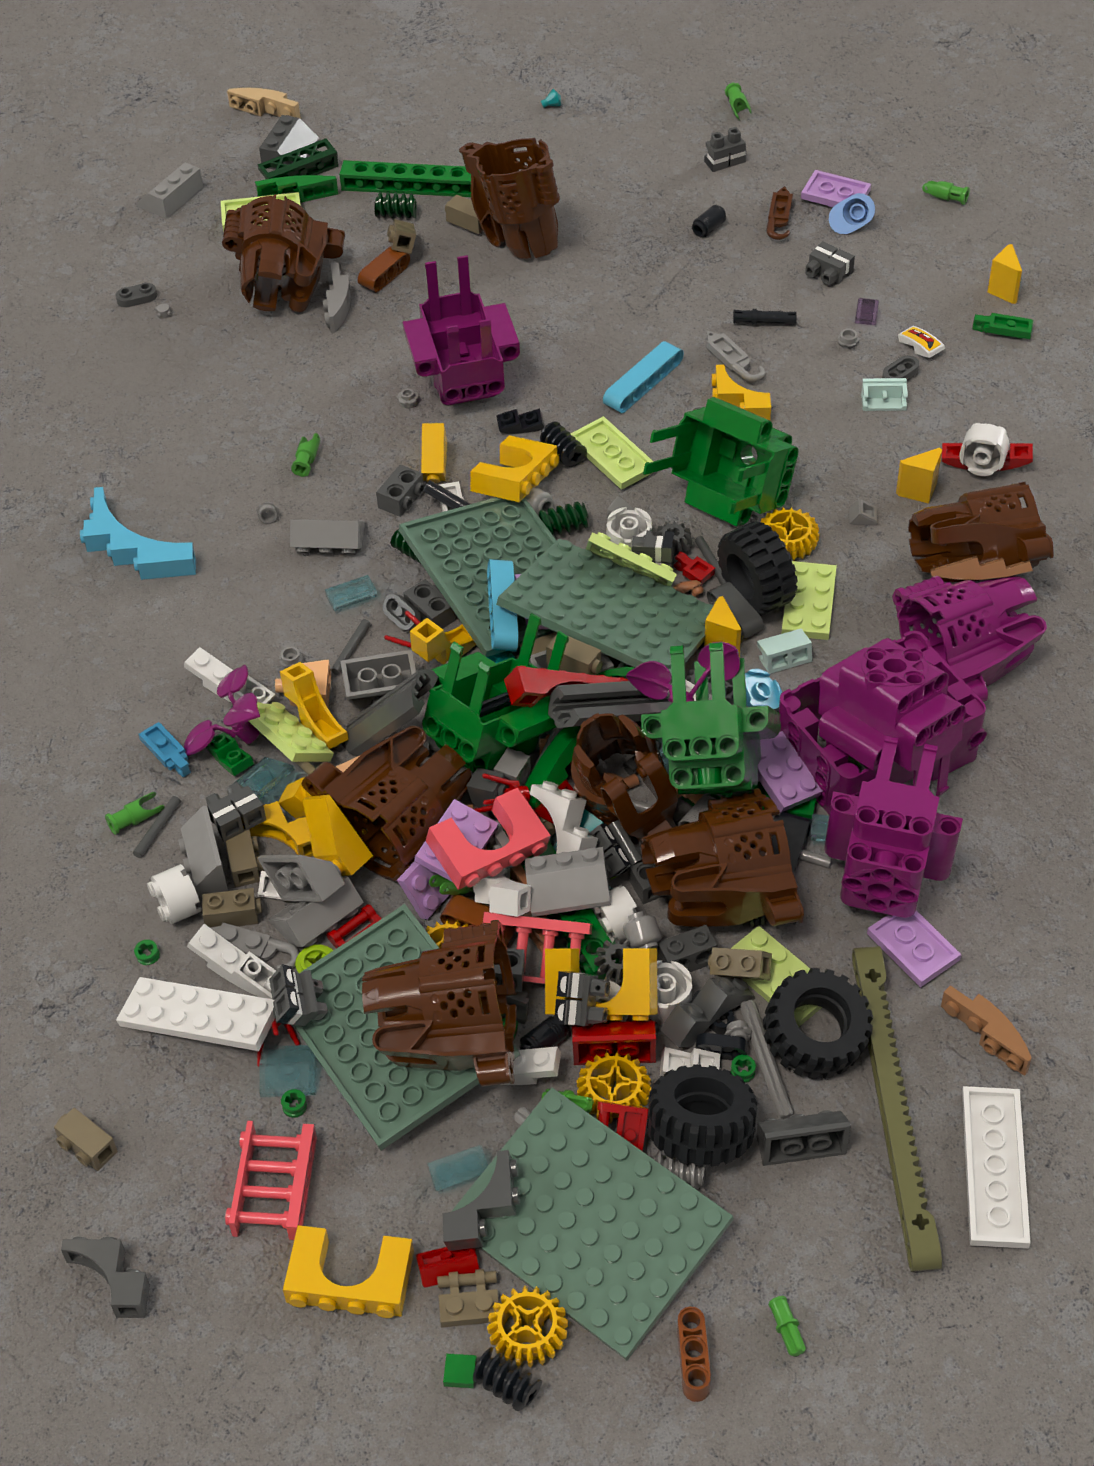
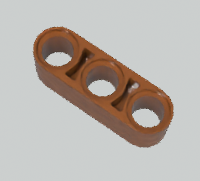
[358,246,410,292]
[440,895,516,946]
[677,1306,711,1402]

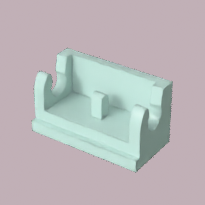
[861,378,908,411]
[757,628,812,674]

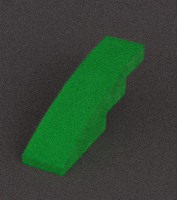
[255,175,338,203]
[525,727,581,808]

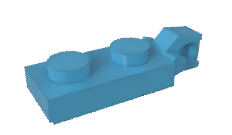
[138,722,191,777]

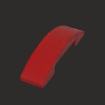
[942,443,1033,471]

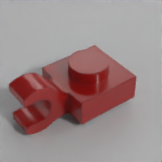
[674,552,715,586]

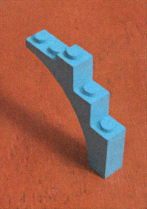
[80,487,196,580]

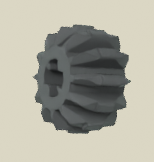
[654,521,692,556]
[594,937,636,984]

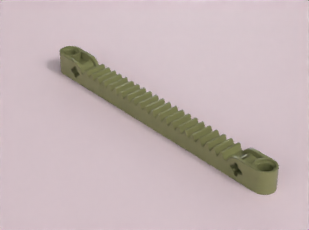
[852,946,942,1272]

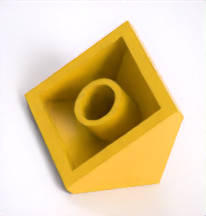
[987,244,1022,304]
[896,447,942,504]
[704,596,741,658]

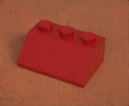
[572,1020,656,1065]

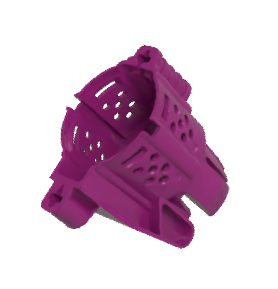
[892,575,1047,702]

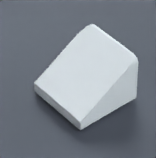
[258,871,282,900]

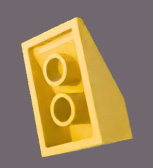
[303,795,373,876]

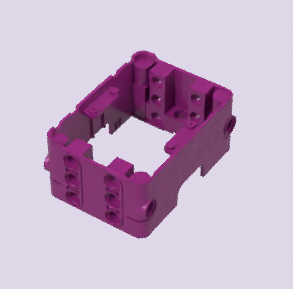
[779,631,987,815]

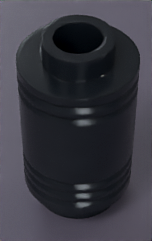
[692,205,726,237]
[520,1016,568,1050]

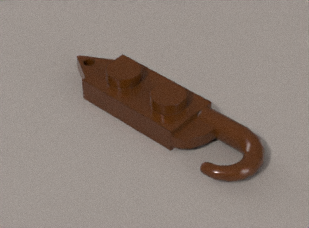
[766,186,793,240]

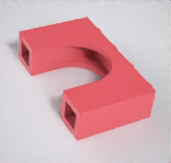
[426,788,551,890]

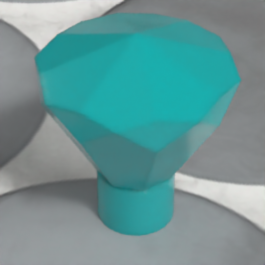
[540,89,561,108]

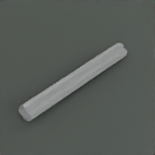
[740,1000,793,1119]

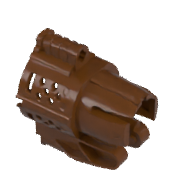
[459,138,560,259]
[222,194,345,312]
[908,482,1054,582]
[571,713,678,845]
[301,726,472,882]
[641,788,804,927]
[362,920,517,1087]

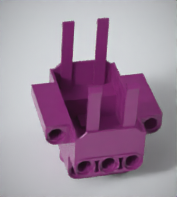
[402,255,520,405]
[818,638,966,797]
[824,736,963,918]

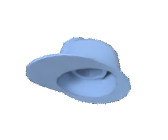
[829,193,875,234]

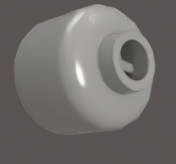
[525,487,554,516]
[623,911,662,948]

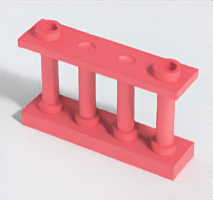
[483,912,592,984]
[225,1121,317,1240]

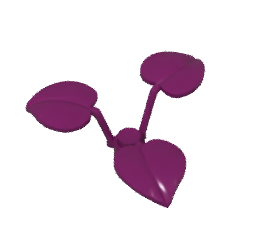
[626,642,740,704]
[183,664,260,756]

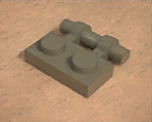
[437,1269,499,1328]

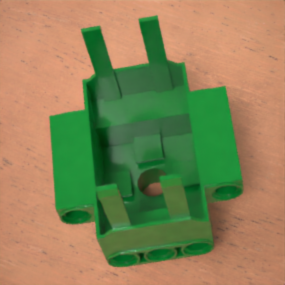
[643,397,799,527]
[422,613,569,773]
[641,642,781,795]

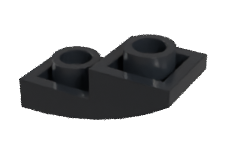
[496,408,545,434]

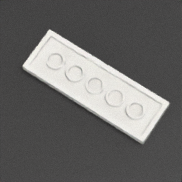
[116,977,276,1051]
[962,1086,1030,1249]

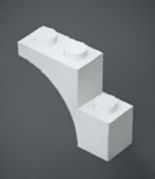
[530,781,598,854]
[473,868,531,917]

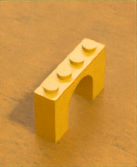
[470,435,559,502]
[545,948,658,1021]
[283,1225,414,1318]

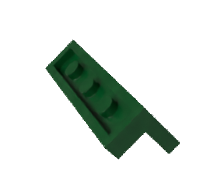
[258,138,338,180]

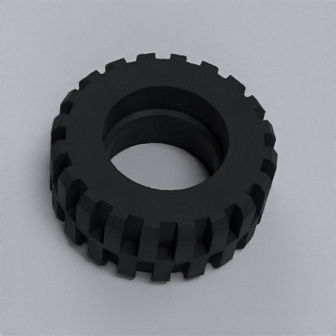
[717,521,798,616]
[763,968,873,1079]
[647,1064,758,1167]

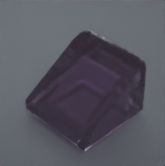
[855,298,879,325]

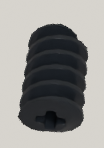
[540,421,587,467]
[473,1347,542,1411]

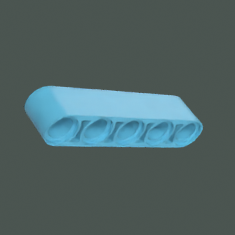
[603,341,684,413]
[487,559,518,651]

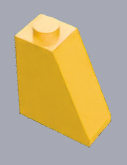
[421,423,447,483]

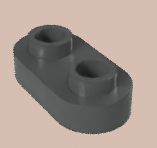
[116,282,157,307]
[882,355,919,380]
[383,594,421,631]

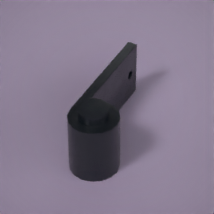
[771,811,812,875]

